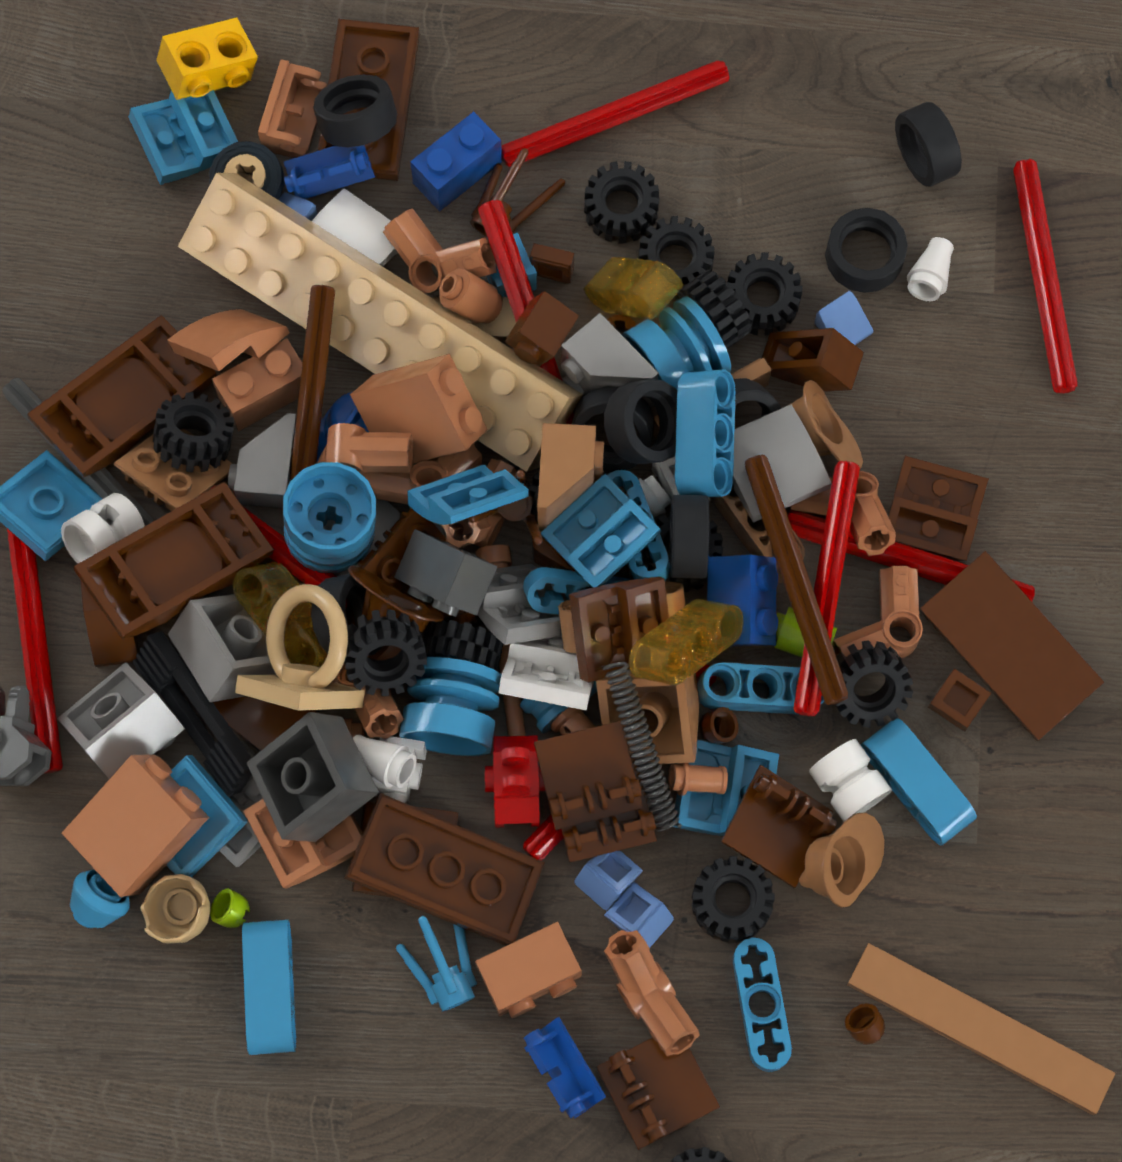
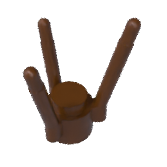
[470,148,565,237]
[468,470,543,545]

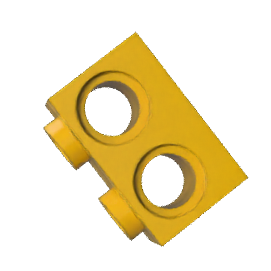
[156,17,258,100]

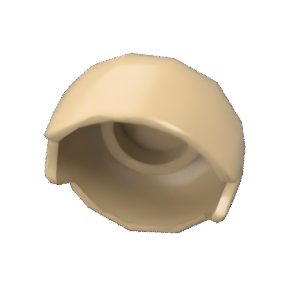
[140,874,210,944]

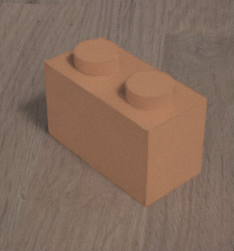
[212,338,303,431]
[475,921,582,1018]

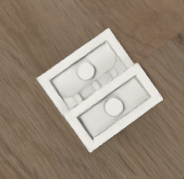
[312,188,398,267]
[499,636,594,710]

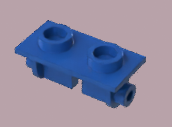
[283,145,375,199]
[523,1017,606,1119]

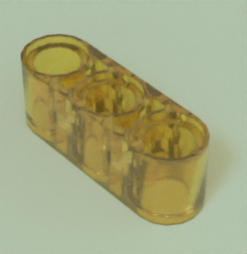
[583,257,683,319]
[233,561,327,667]
[629,599,744,686]

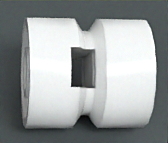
[61,493,145,564]
[809,739,892,822]

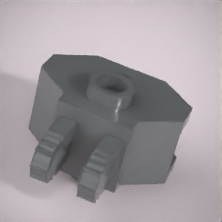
[0,685,52,786]

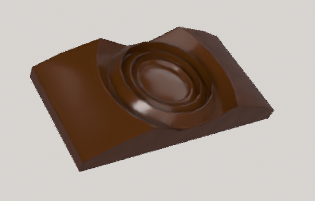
[27,315,217,478]
[74,482,273,640]

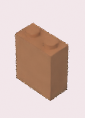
[350,353,488,463]
[62,754,210,897]

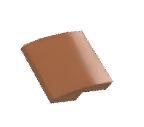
[167,309,290,371]
[243,799,363,889]

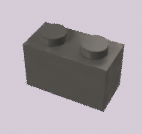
[394,529,498,617]

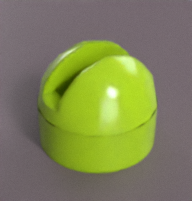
[210,888,250,928]

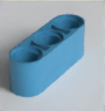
[675,369,736,497]
[697,662,824,715]
[860,718,977,846]
[242,919,296,1055]

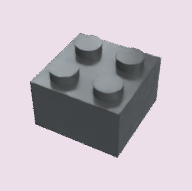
[246,712,379,842]

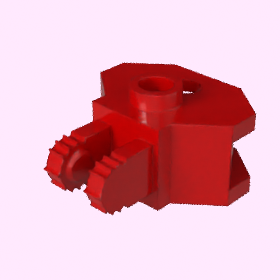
[485,735,546,828]

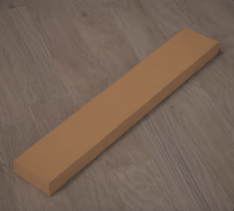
[847,943,1116,1116]

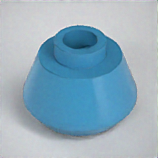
[70,870,130,928]

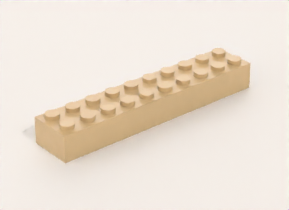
[178,173,583,472]

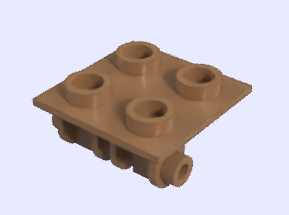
[114,429,233,511]

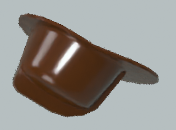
[348,565,444,633]

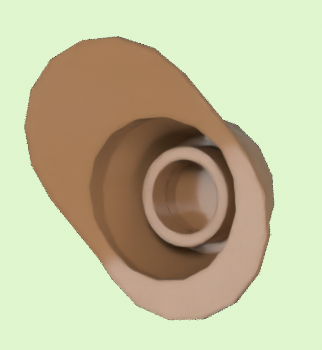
[790,380,863,469]
[799,813,884,908]

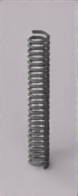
[603,662,682,831]

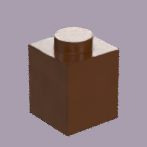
[505,291,579,366]

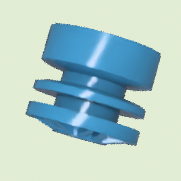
[622,296,732,390]
[283,462,376,573]
[399,657,502,756]

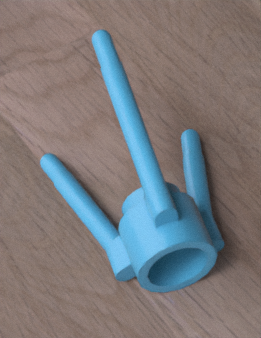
[396,916,478,1012]

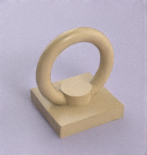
[235,584,365,711]

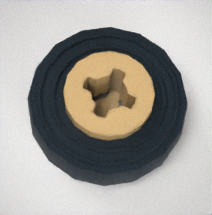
[209,141,284,200]

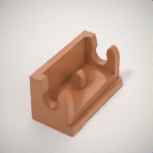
[258,59,327,158]

